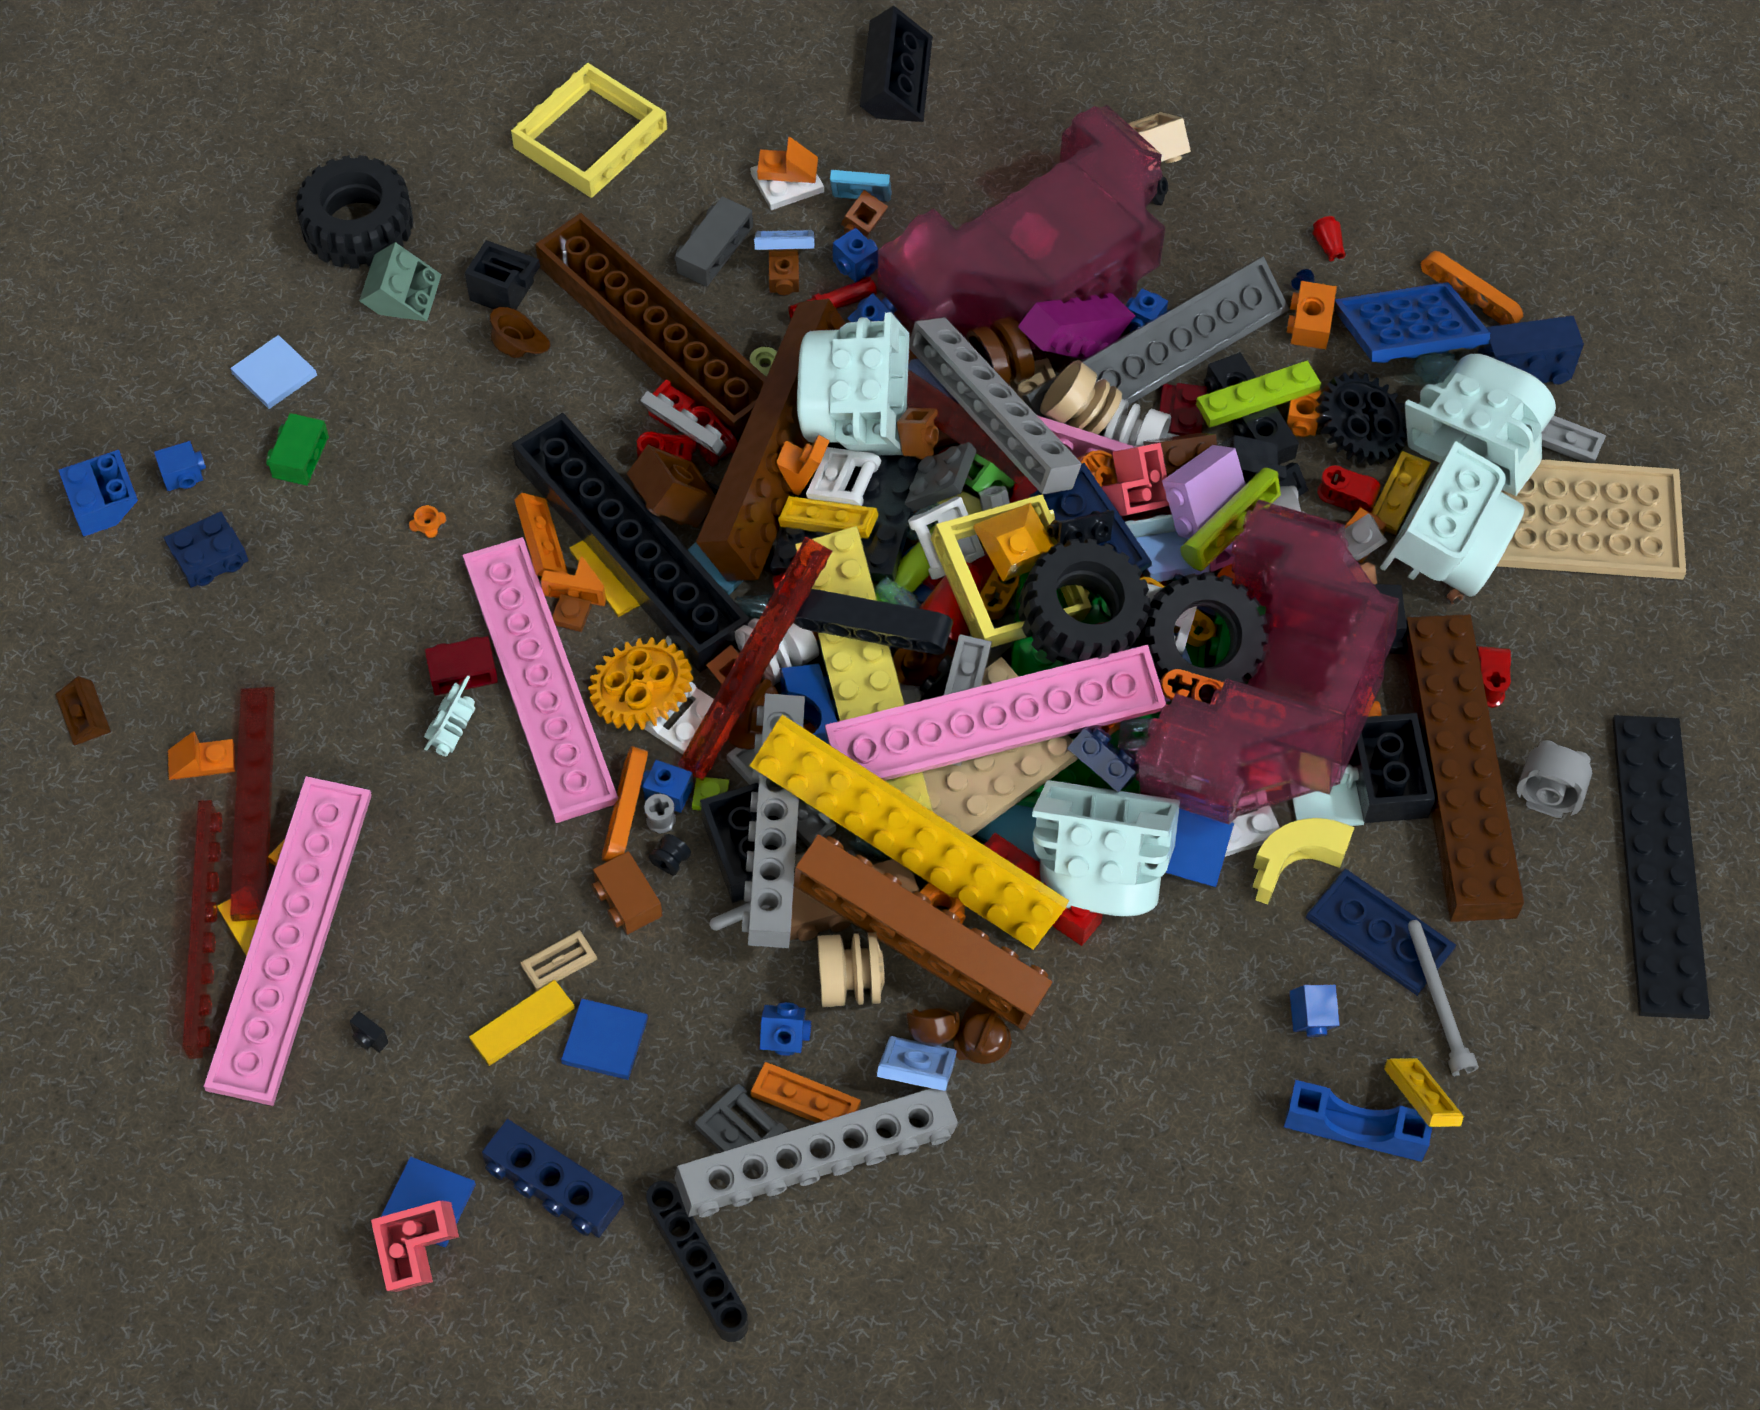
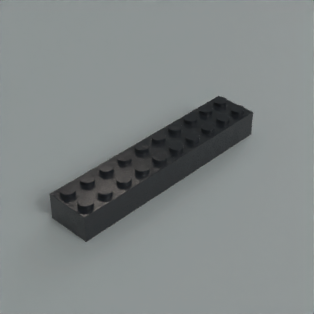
[512,413,750,673]

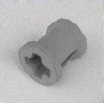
[644,794,676,834]

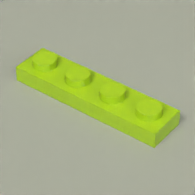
[1196,360,1321,428]

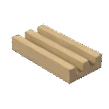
[520,930,597,991]

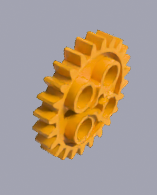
[588,637,694,731]

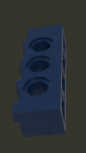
[482,1119,624,1238]

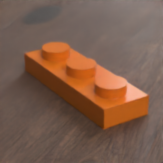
[514,493,568,576]
[751,1062,861,1123]

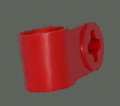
[689,406,738,467]
[637,431,697,461]
[1317,465,1381,513]
[1477,646,1511,708]

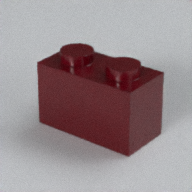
[425,636,498,696]

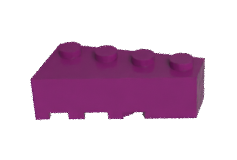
[1018,293,1135,359]

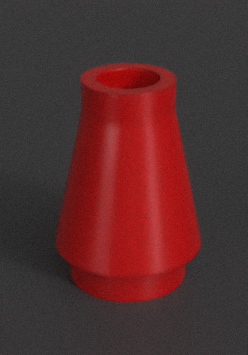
[1312,216,1346,261]

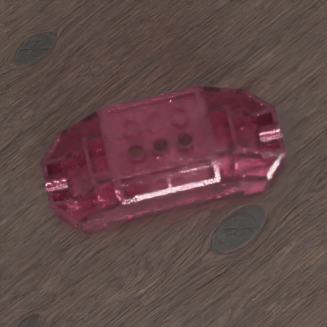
[878,105,1166,357]
[1135,499,1399,825]

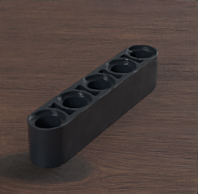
[792,588,953,655]
[646,1181,748,1342]

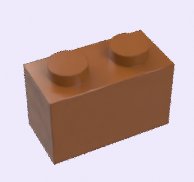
[591,851,663,935]

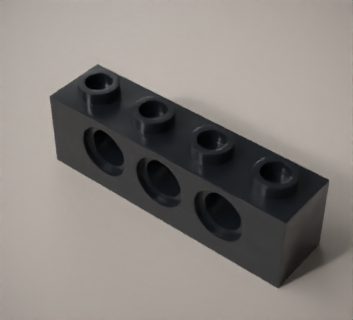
[1204,352,1299,465]

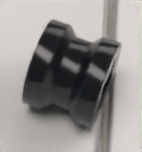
[649,834,691,876]

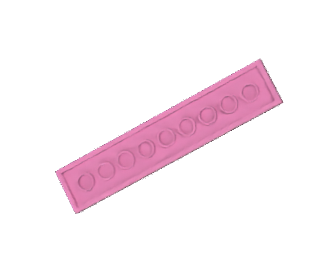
[463,537,618,823]
[825,645,1167,781]
[204,776,372,1106]

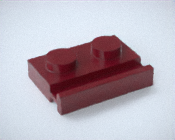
[1159,382,1207,436]

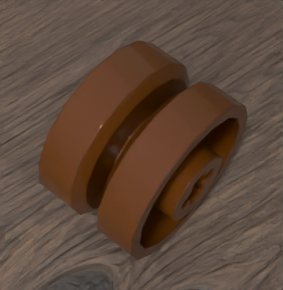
[966,315,1035,385]

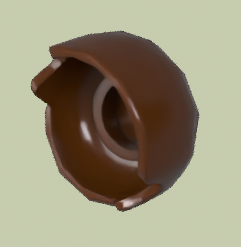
[907,1008,960,1046]

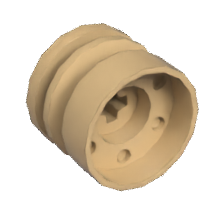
[1040,360,1122,435]
[817,932,885,1007]

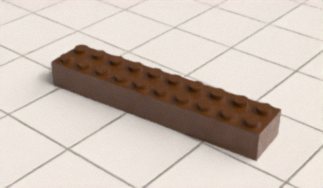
[535,213,766,443]
[696,299,846,581]
[1404,614,1524,922]

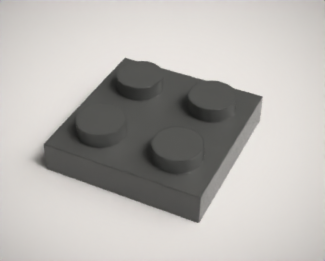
[905,442,977,512]

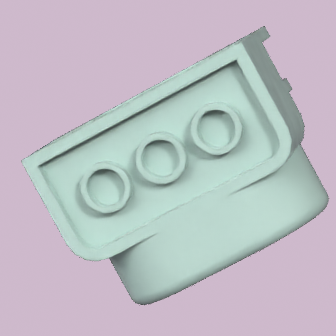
[797,312,910,455]
[1405,354,1556,496]
[1380,441,1525,597]
[1032,780,1180,916]

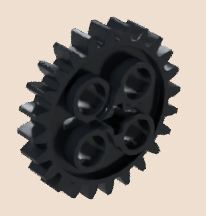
[1315,371,1407,466]

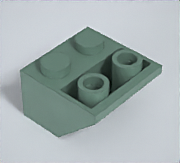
[359,242,442,321]

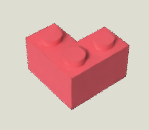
[1101,443,1169,516]
[371,1201,459,1292]

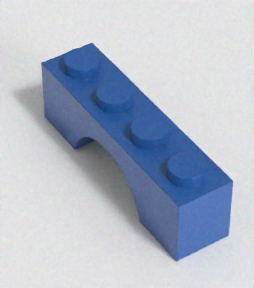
[779,664,838,744]
[1284,1080,1432,1162]

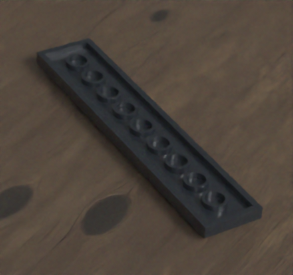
[1612,715,1710,1019]

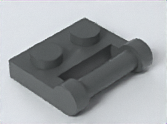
[695,1084,789,1174]

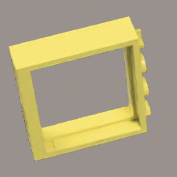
[511,63,667,198]
[930,494,1092,648]

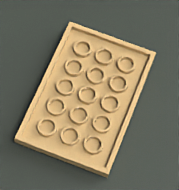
[1497,460,1686,580]
[923,657,1079,837]

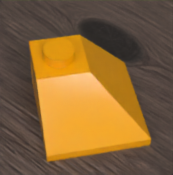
[973,503,1054,582]

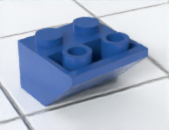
[59,450,138,537]

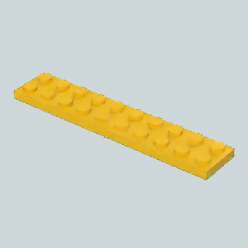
[749,714,1069,950]

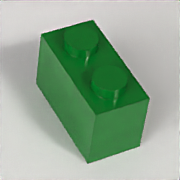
[266,413,329,486]

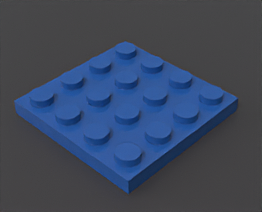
[1334,282,1490,363]

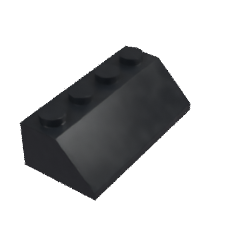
[859,6,933,122]

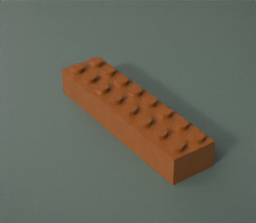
[793,834,1053,1030]

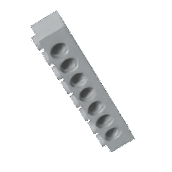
[909,318,1082,494]
[742,693,805,948]
[674,1088,958,1217]

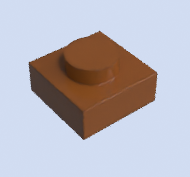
[552,594,592,632]

